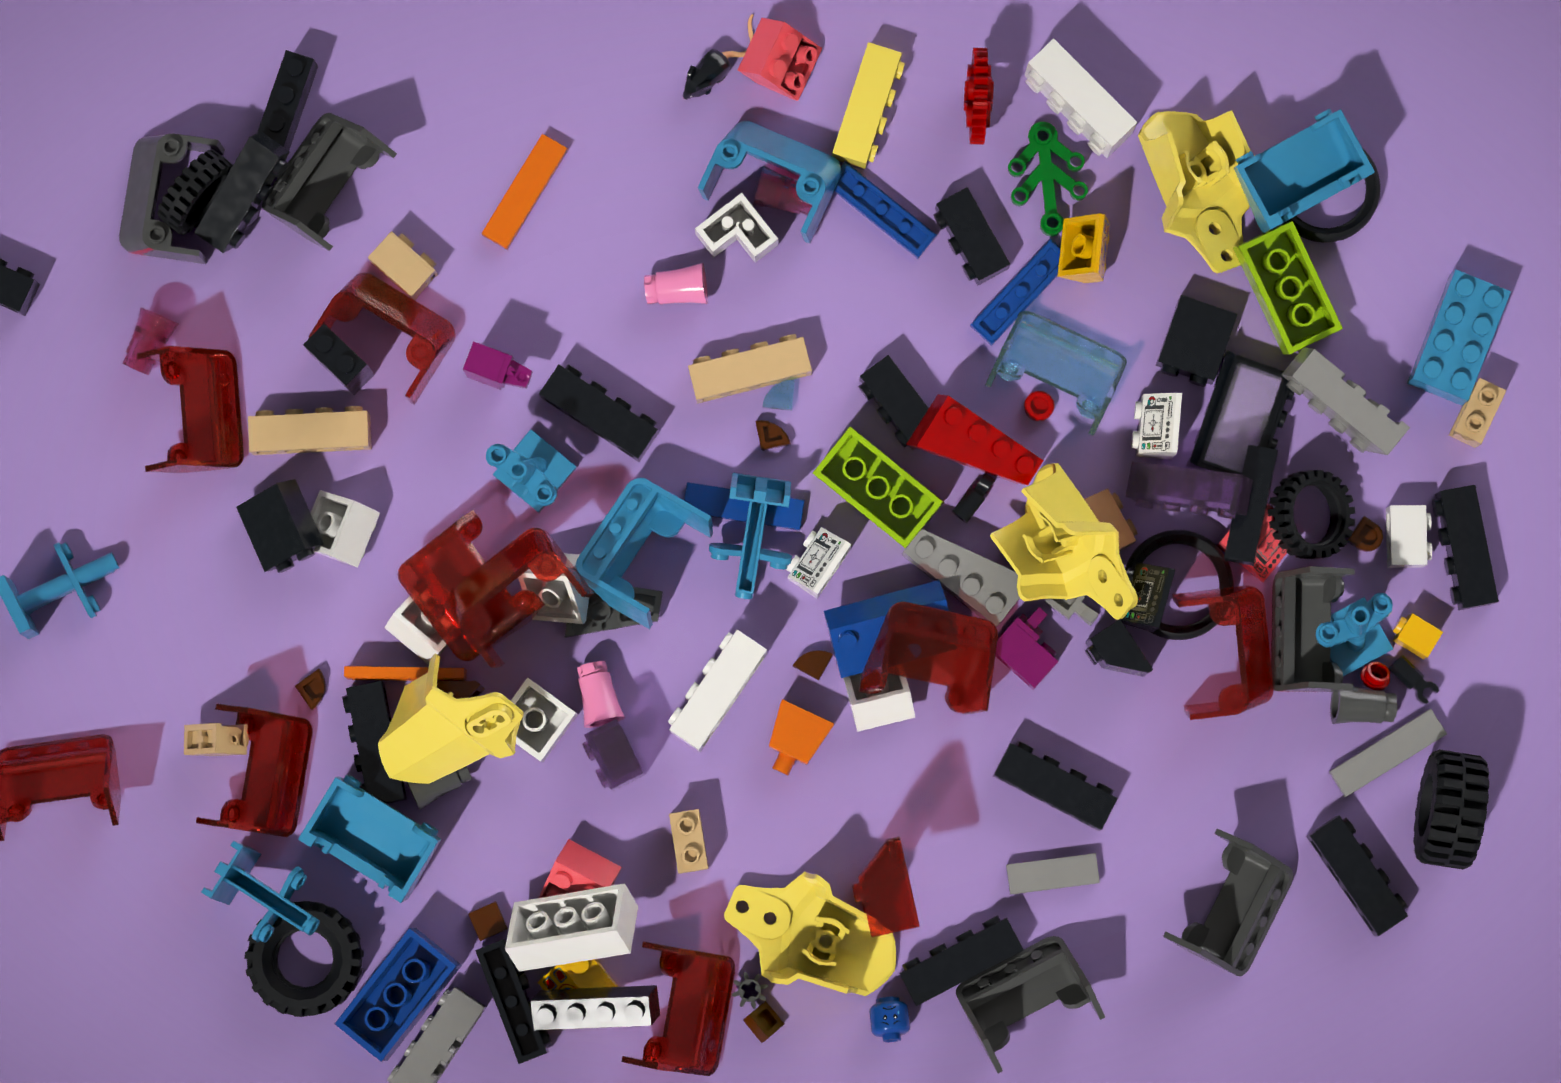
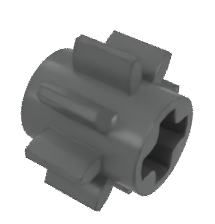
[731,972,768,1009]

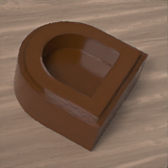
[1347,516,1383,552]

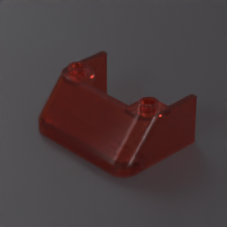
[308,273,456,405]
[137,346,244,473]
[449,528,594,668]
[1172,585,1273,720]
[196,704,312,837]
[0,734,121,841]
[852,836,920,937]
[621,941,735,1076]

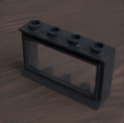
[1186,350,1294,484]

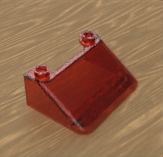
[397,510,545,661]
[859,602,998,715]

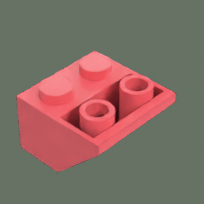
[738,18,822,101]
[539,839,622,898]

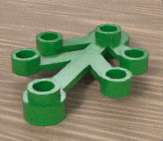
[1008,122,1088,237]

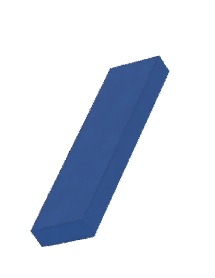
[834,161,937,259]
[970,239,1060,346]
[684,482,805,531]

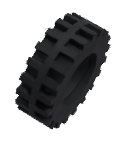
[244,901,364,1017]

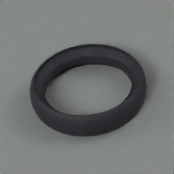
[1284,148,1380,243]
[1125,530,1234,640]

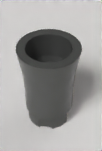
[1330,687,1398,724]
[407,766,472,810]

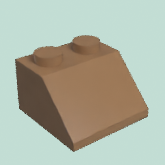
[1084,489,1138,551]

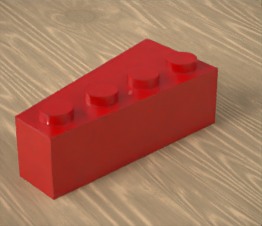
[906,394,1044,486]

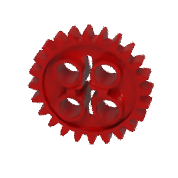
[964,48,994,145]

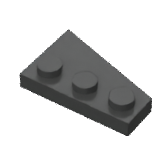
[565,587,663,638]

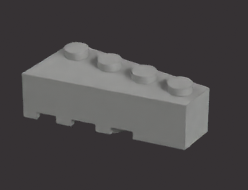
[1281,347,1410,455]
[902,529,1020,629]
[387,987,487,1083]

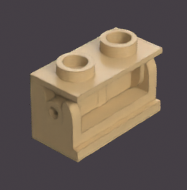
[368,231,438,301]
[1448,378,1507,448]
[184,723,249,756]
[669,809,709,874]

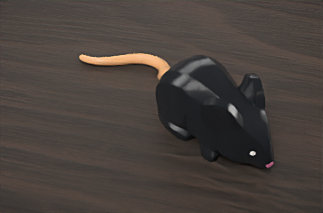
[683,14,754,100]

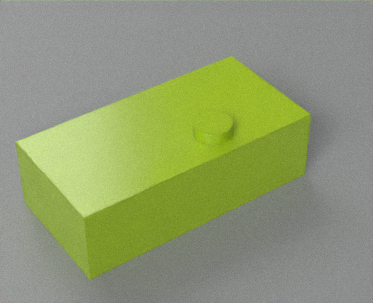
[1233,221,1343,355]
[813,427,944,548]

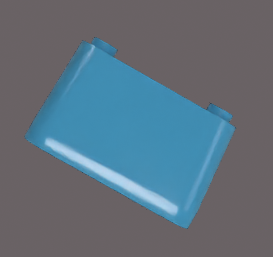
[1234,108,1375,233]
[298,774,441,903]

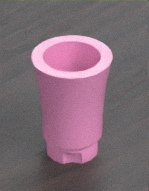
[644,263,708,305]
[577,661,625,728]

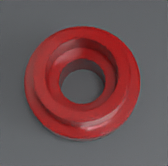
[1360,662,1390,690]

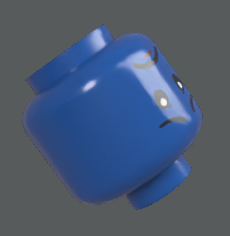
[869,996,910,1043]

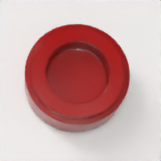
[1024,391,1054,422]

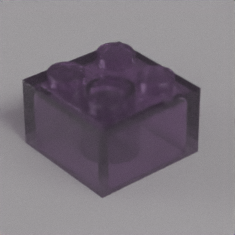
[582,719,645,791]

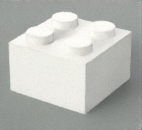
[511,677,578,763]

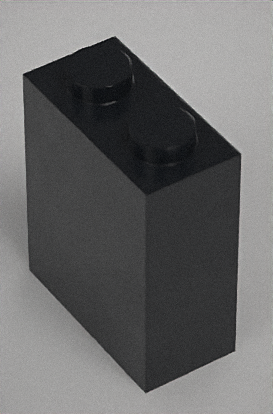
[1155,295,1238,387]
[303,324,375,395]
[236,479,324,573]

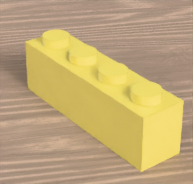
[832,42,905,169]

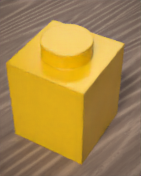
[1392,613,1443,659]

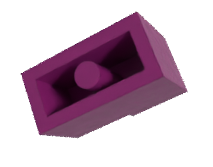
[463,341,533,390]
[989,607,1059,690]

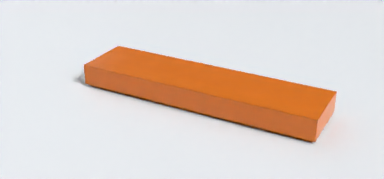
[481,133,568,250]
[344,666,467,681]

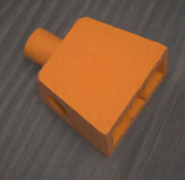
[769,699,834,776]

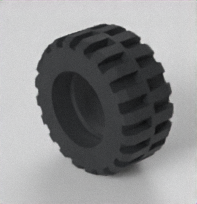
[1413,749,1489,870]

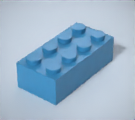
[1407,269,1511,406]

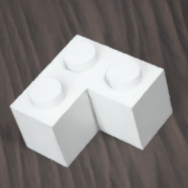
[695,193,778,263]

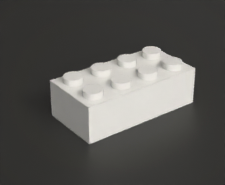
[1025,38,1137,158]
[668,630,767,752]
[505,883,638,972]

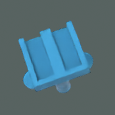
[486,429,577,513]
[709,473,792,599]
[0,542,120,639]
[1316,593,1393,676]
[201,840,320,943]

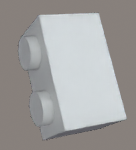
[1386,505,1432,568]

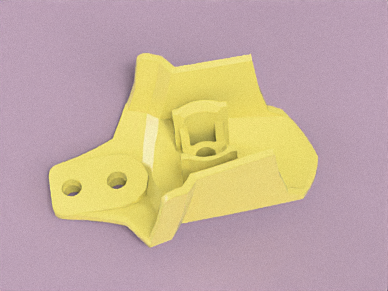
[1138,110,1255,274]
[990,463,1138,620]
[378,653,524,784]
[724,872,896,996]

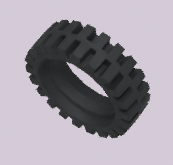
[158,150,233,235]
[1268,470,1355,559]

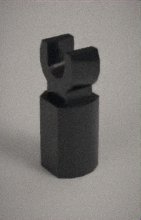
[952,473,995,523]
[1388,655,1439,705]

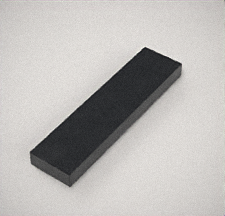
[1224,445,1278,566]

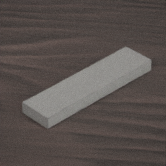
[1329,709,1447,797]

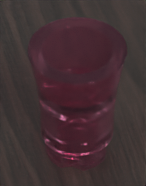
[752,166,812,215]
[122,307,179,375]

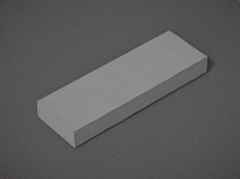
[1006,853,1100,895]

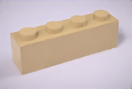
[688,334,812,404]
[248,406,372,455]

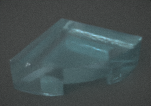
[762,380,795,411]

